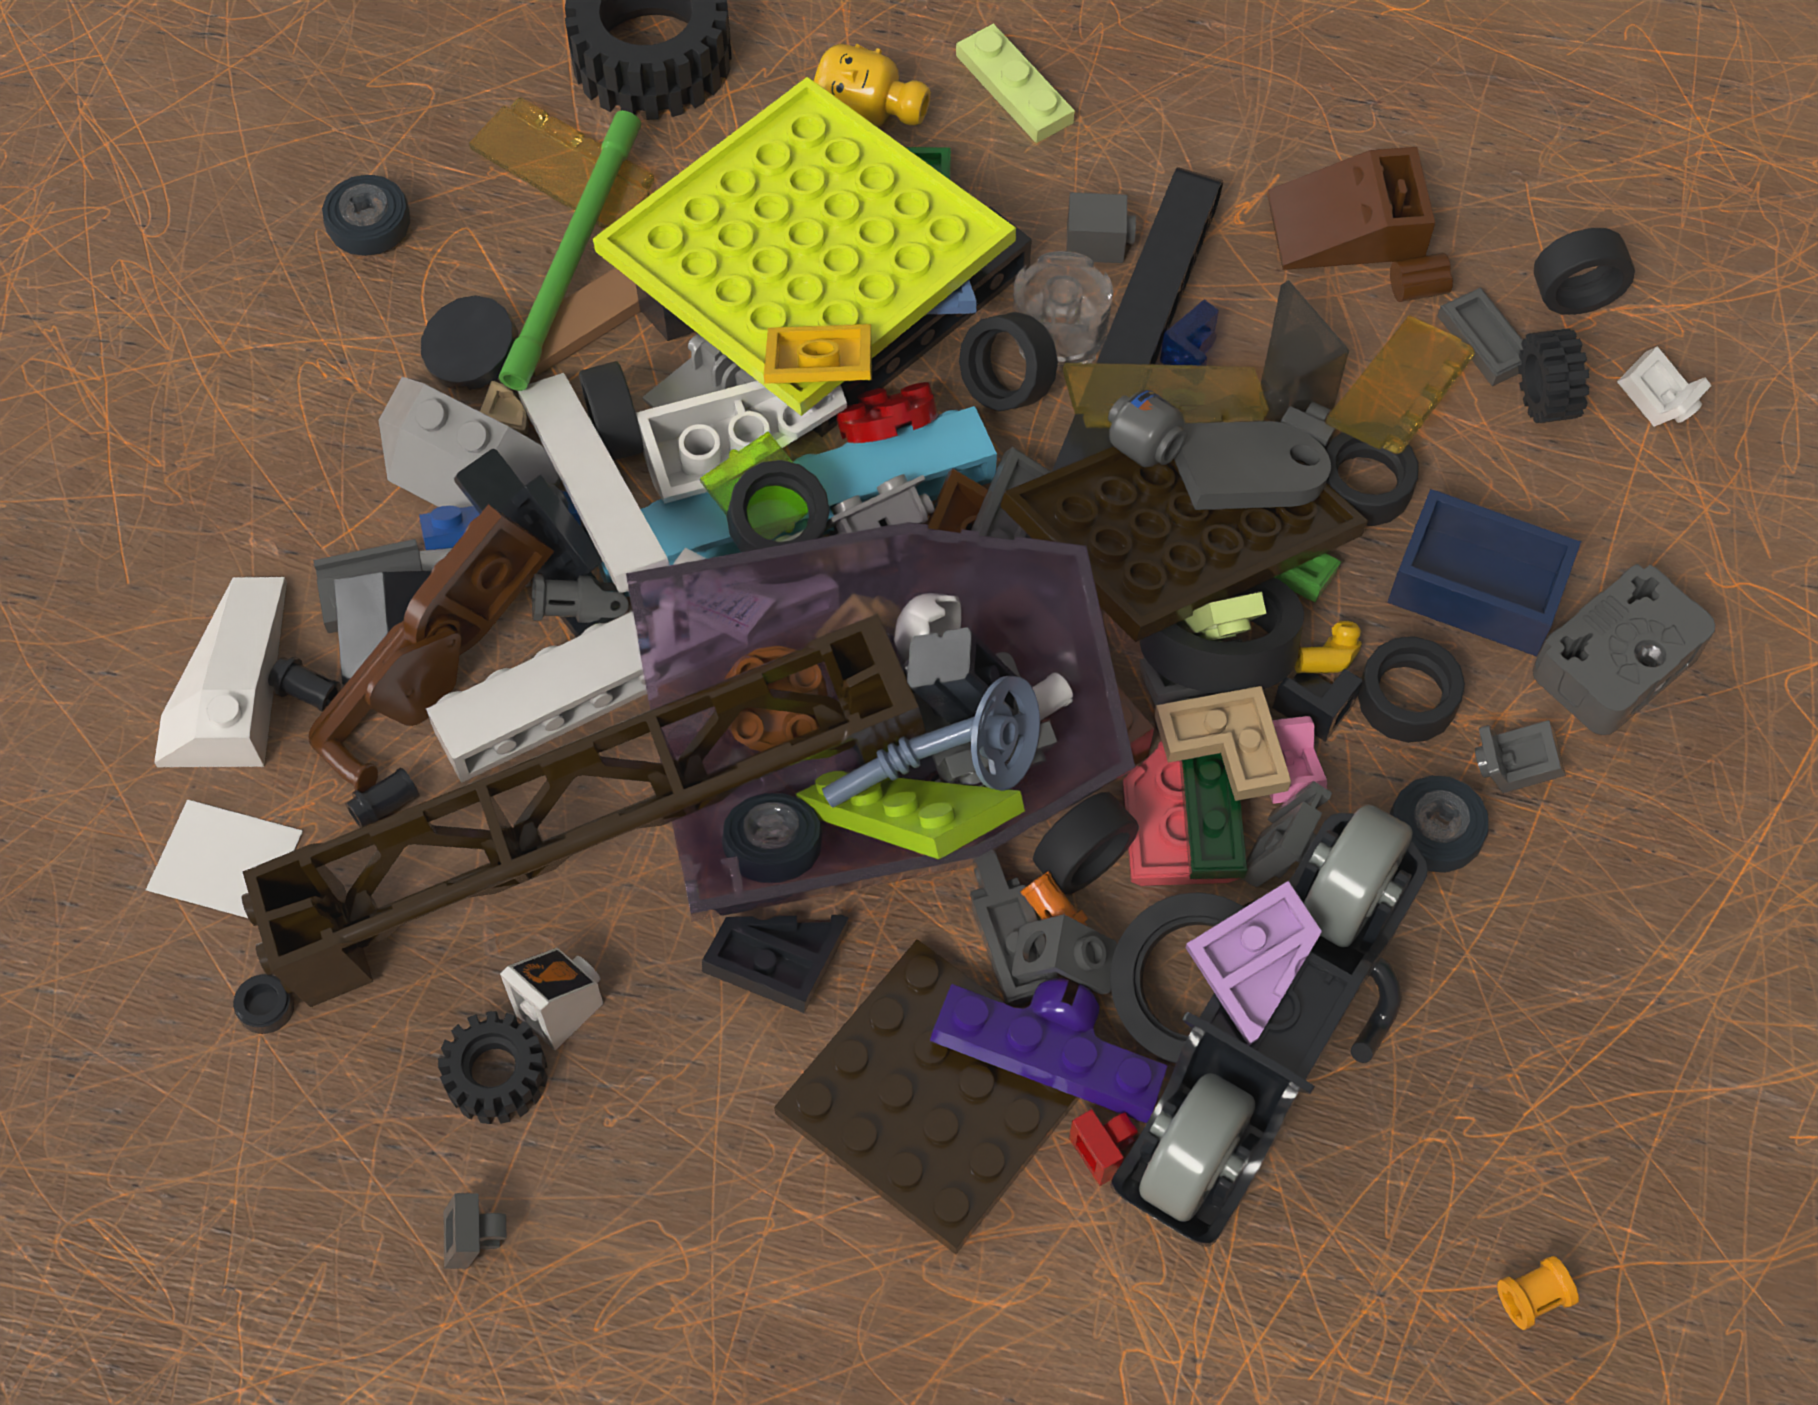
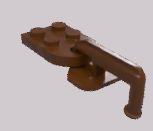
[308,504,554,793]

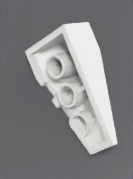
[636,381,847,504]
[154,577,287,767]

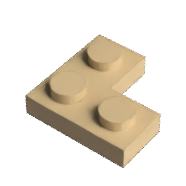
[1155,686,1291,801]

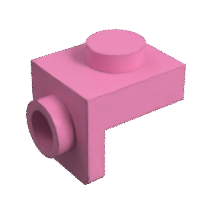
[1270,716,1327,804]

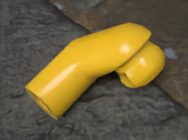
[1294,621,1362,673]

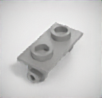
[825,474,934,556]

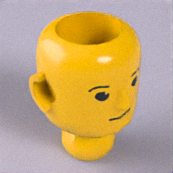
[814,44,931,127]

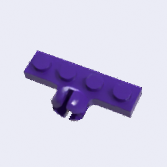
[930,978,1168,1123]

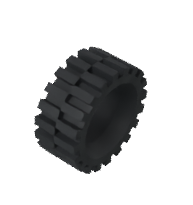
[565,0,732,120]

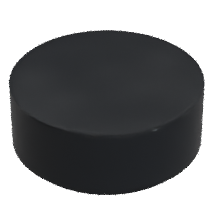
[233,974,294,1034]

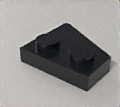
[702,915,849,1013]

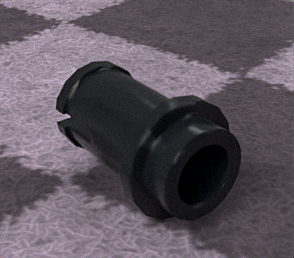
[268,657,341,712]
[345,767,420,828]

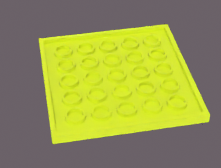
[593,77,1016,416]

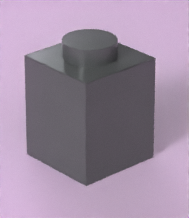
[1066,192,1136,263]

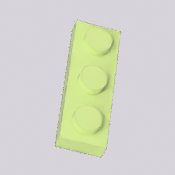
[956,23,1075,144]
[1176,592,1266,642]

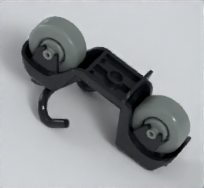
[1110,805,1428,1247]

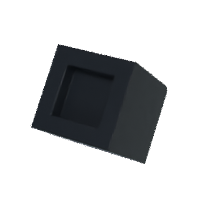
[1272,669,1363,742]

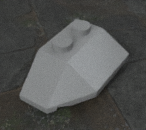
[378,377,561,508]

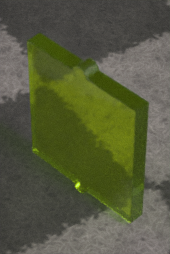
[700,431,808,540]

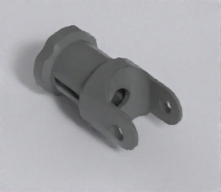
[532,574,628,623]

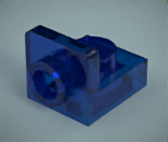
[1160,299,1219,389]

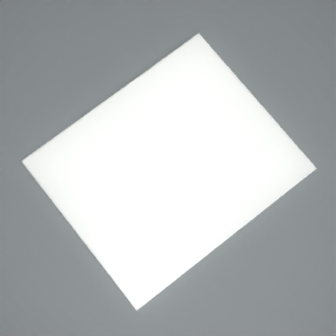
[146,800,303,918]

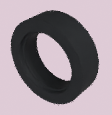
[1140,577,1304,694]
[1110,893,1245,1063]

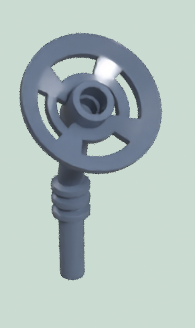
[822,676,1040,808]

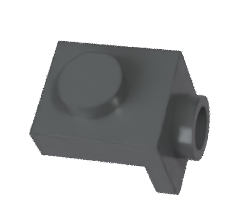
[1475,720,1566,793]

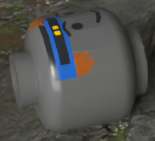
[1108,390,1187,467]

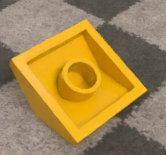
[764,324,872,384]

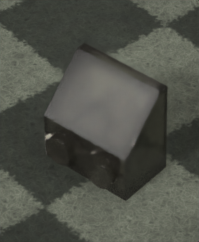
[1257,280,1349,423]

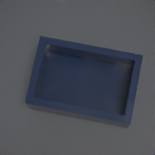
[1387,489,1581,657]

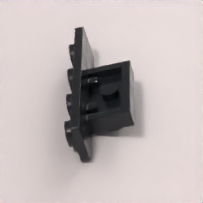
[454,449,619,638]

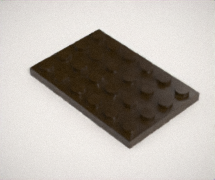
[1000,397,1368,642]

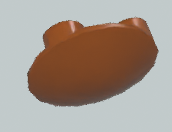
[724,645,828,752]

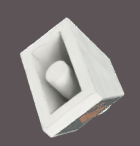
[500,947,603,1050]

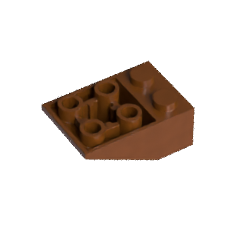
[1267,147,1435,270]

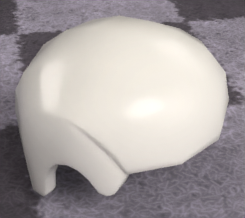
[894,593,962,665]

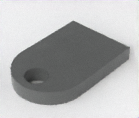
[1174,421,1331,510]

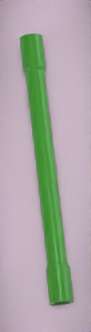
[499,111,641,391]

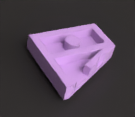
[1185,881,1322,1046]

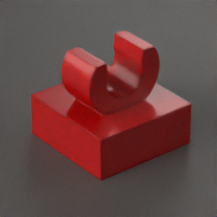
[1069,1109,1138,1186]

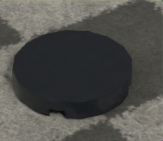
[421,295,518,390]

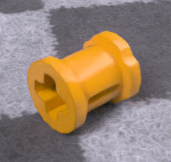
[1497,1256,1579,1330]

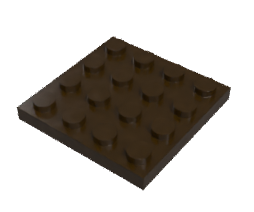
[774,939,1080,1254]

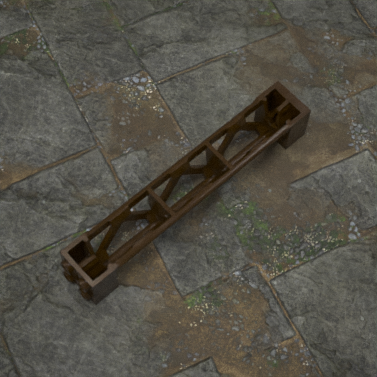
[241,613,926,1007]

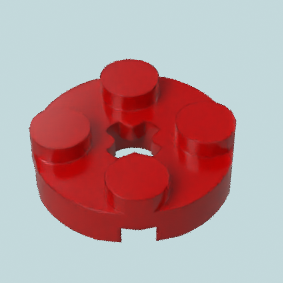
[836,382,939,443]

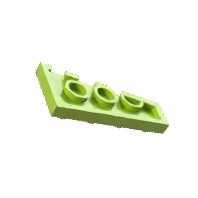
[796,771,1025,859]

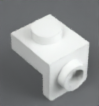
[1617,346,1711,427]

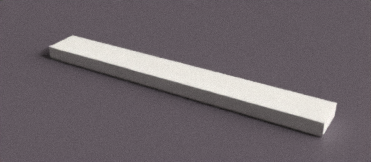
[518,373,672,593]

